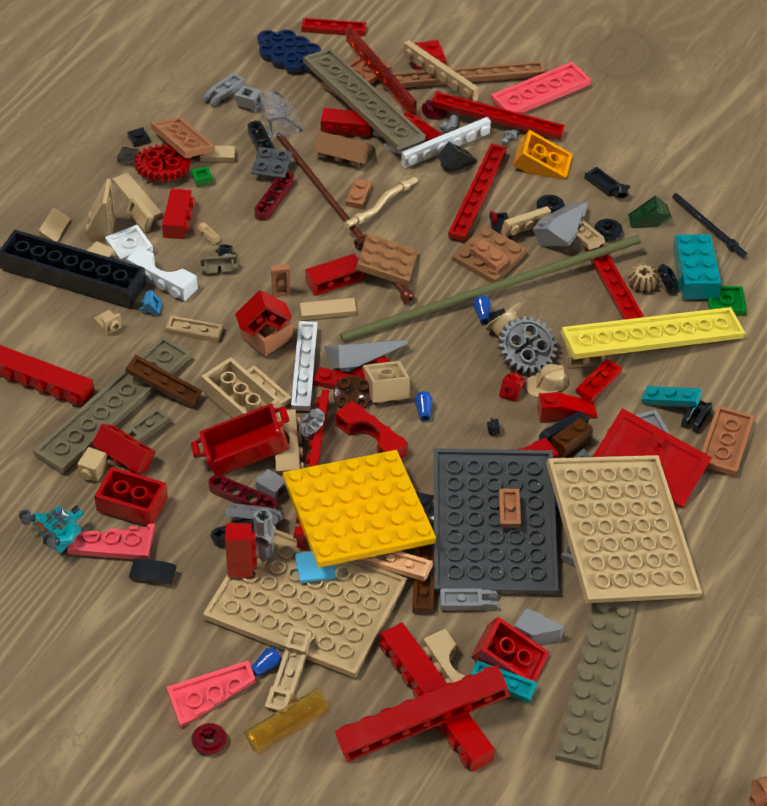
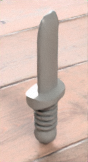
[501,128,521,145]

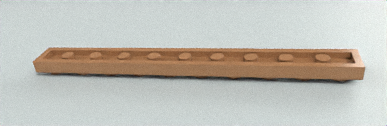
[381,61,546,90]

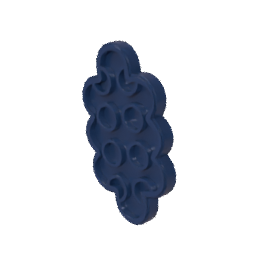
[257,30,321,73]

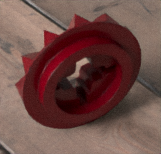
[422,98,448,119]
[191,723,227,756]

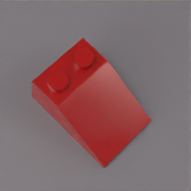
[471,617,550,682]

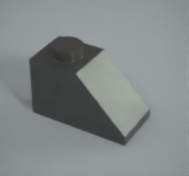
[436,141,477,172]

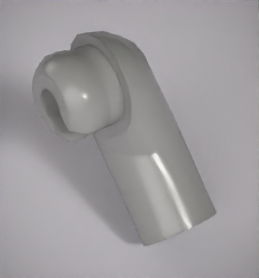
[439,115,458,133]

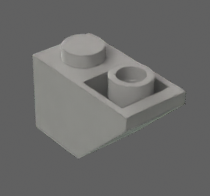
[514,608,564,645]

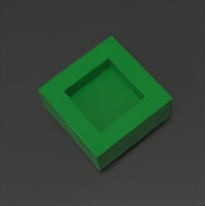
[191,166,213,186]

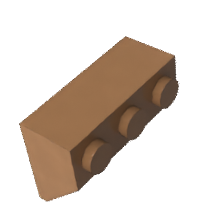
[313,131,374,166]

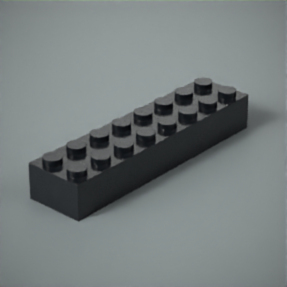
[0,229,146,307]

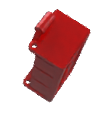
[190,403,290,475]

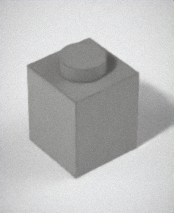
[256,469,288,502]

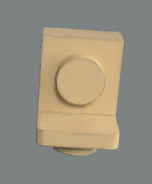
[94,310,122,336]

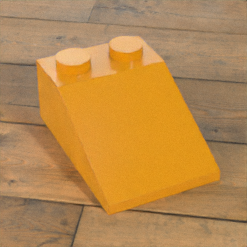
[513,130,573,180]

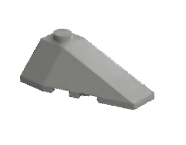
[533,202,588,246]
[324,340,408,372]

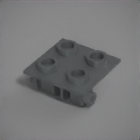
[251,147,292,179]

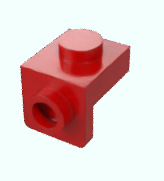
[499,372,526,401]

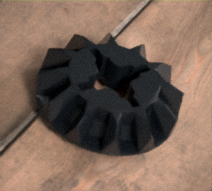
[536,195,564,214]
[594,219,623,241]
[658,264,678,291]

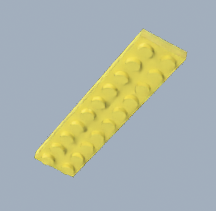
[560,307,745,359]

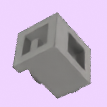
[235,85,262,113]

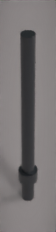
[672,193,747,258]

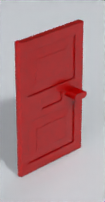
[592,408,712,508]

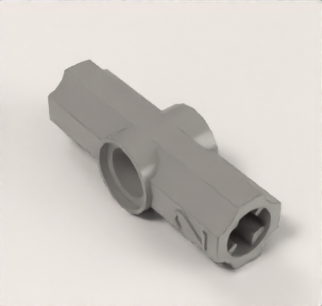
[253,508,276,561]

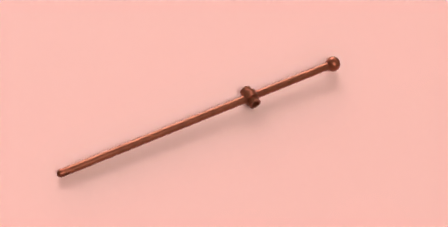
[276,132,415,303]

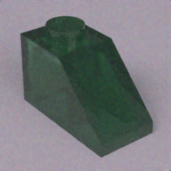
[628,195,671,228]

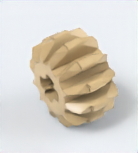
[628,263,659,293]

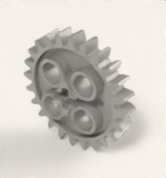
[497,316,558,375]

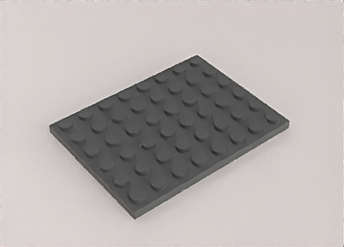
[434,448,559,595]

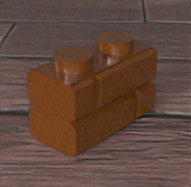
[551,418,593,458]

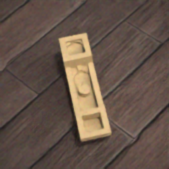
[265,627,312,713]

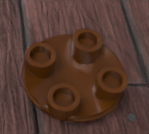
[333,376,371,409]

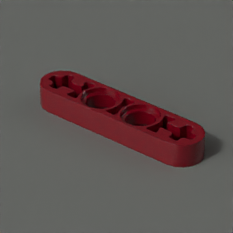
[254,172,294,221]
[208,475,278,510]

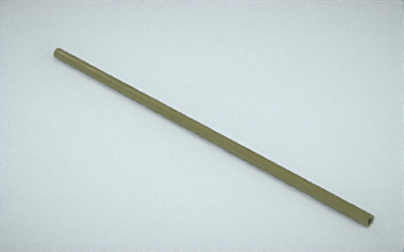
[340,235,641,342]

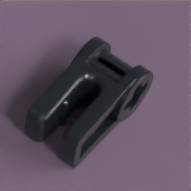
[681,400,713,433]

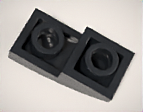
[129,559,177,585]

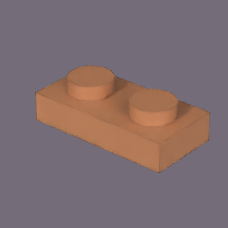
[346,178,372,209]
[470,239,509,271]
[270,264,291,297]
[499,489,521,528]

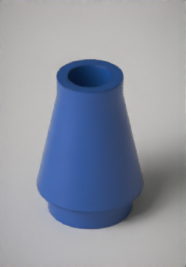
[473,296,491,324]
[414,391,433,421]
[251,647,282,677]

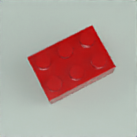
[94,467,168,526]

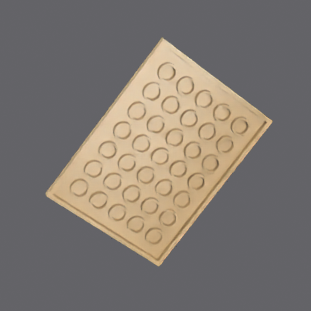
[546,455,702,604]
[203,530,407,678]

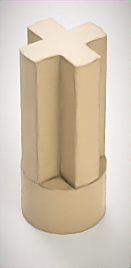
[197,222,220,245]

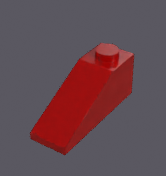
[537,392,597,423]

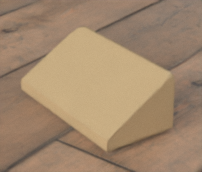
[39,208,71,242]

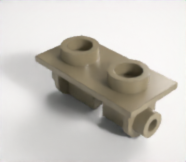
[200,254,238,275]

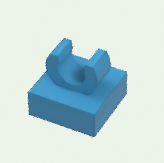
[139,290,162,317]

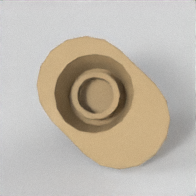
[486,303,522,337]
[526,364,569,398]

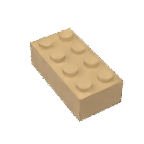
[201,357,281,418]

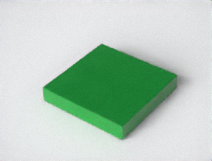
[707,286,747,316]

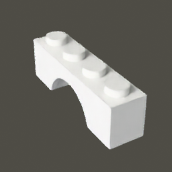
[126,247,198,302]

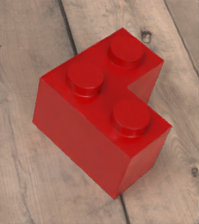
[235,290,292,336]

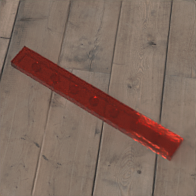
[346,27,417,115]

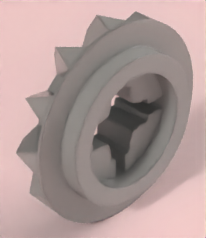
[298,409,325,436]

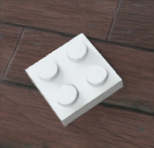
[105,225,154,262]

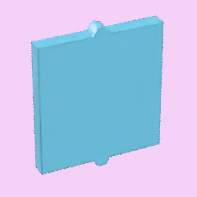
[295,552,336,583]

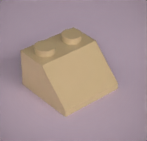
[363,361,410,403]

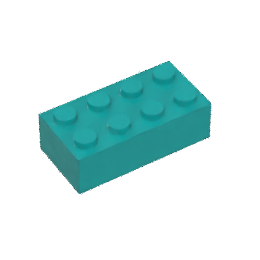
[673,234,721,300]

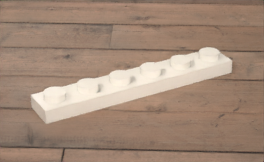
[401,117,491,169]
[291,321,317,411]

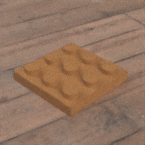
[452,225,527,283]
[356,233,418,286]

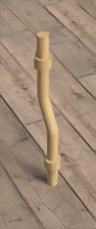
[344,177,418,228]

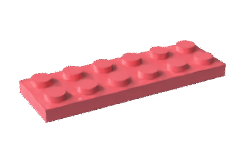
[491,62,591,113]

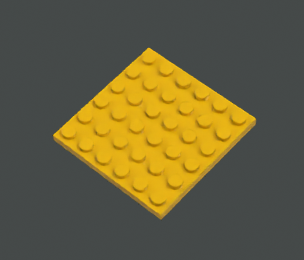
[282,450,436,568]

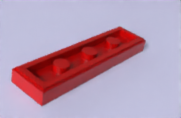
[301,18,367,37]

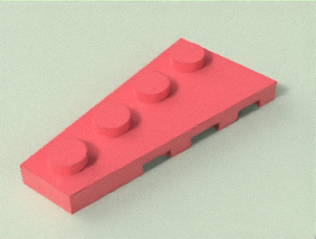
[67,523,155,560]
[166,660,255,728]

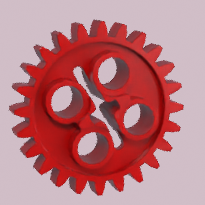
[134,143,191,183]

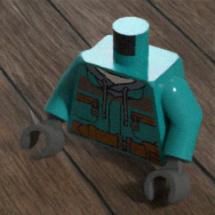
[19,505,84,554]

